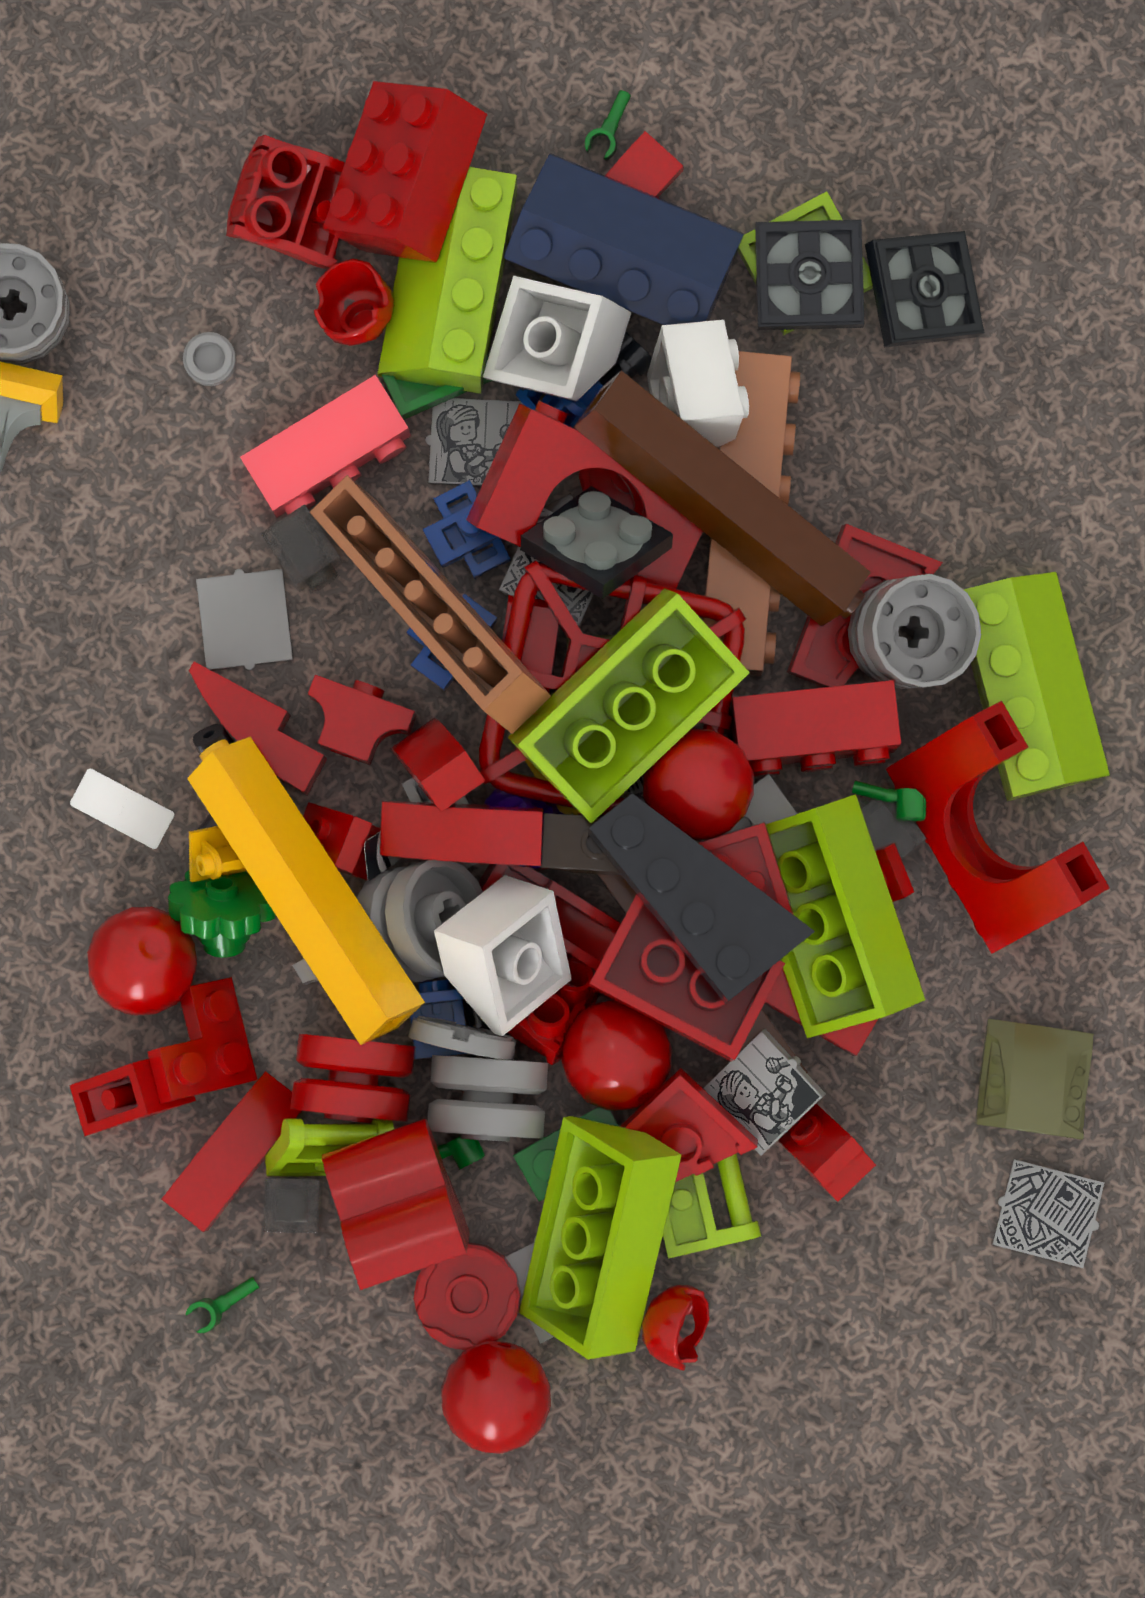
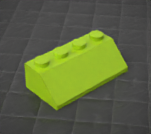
[377,167,517,394]
[963,572,1110,801]
[507,588,750,824]
[766,794,925,1038]
[519,1116,682,1360]

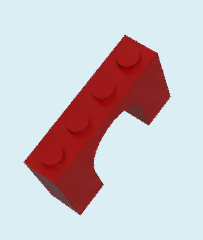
[466,401,703,589]
[886,701,1110,954]

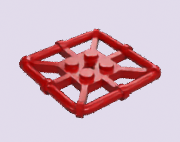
[479,560,746,815]

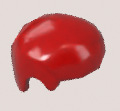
[314,258,394,346]
[642,1285,710,1371]

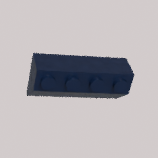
[503,153,744,325]

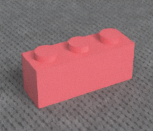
[240,374,411,518]

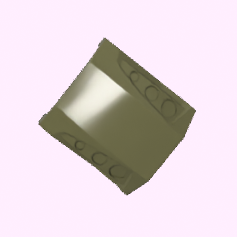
[975,1019,1094,1140]

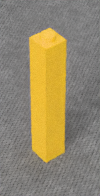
[187,736,425,1045]

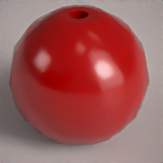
[643,729,754,840]
[87,906,197,1016]
[561,1000,672,1111]
[441,1341,551,1453]

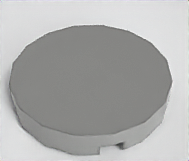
[408,1016,516,1060]

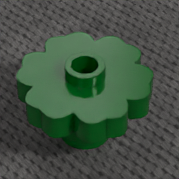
[168,871,276,958]

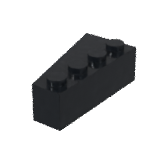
[588,793,815,1004]

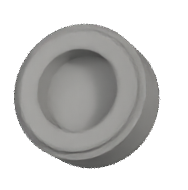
[183,332,237,386]

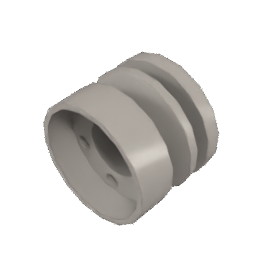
[0,243,70,365]
[848,574,981,689]

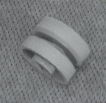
[356,860,483,984]
[428,1055,549,1142]

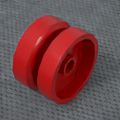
[290,1034,416,1123]

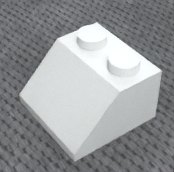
[483,276,631,401]
[647,320,749,448]
[434,875,572,1036]

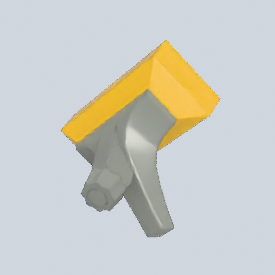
[0,361,63,473]

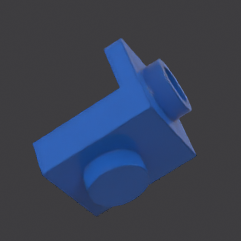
[410,980,468,1059]

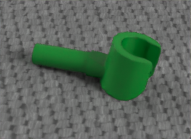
[584,90,631,161]
[852,780,926,821]
[438,1136,485,1170]
[186,1276,259,1333]

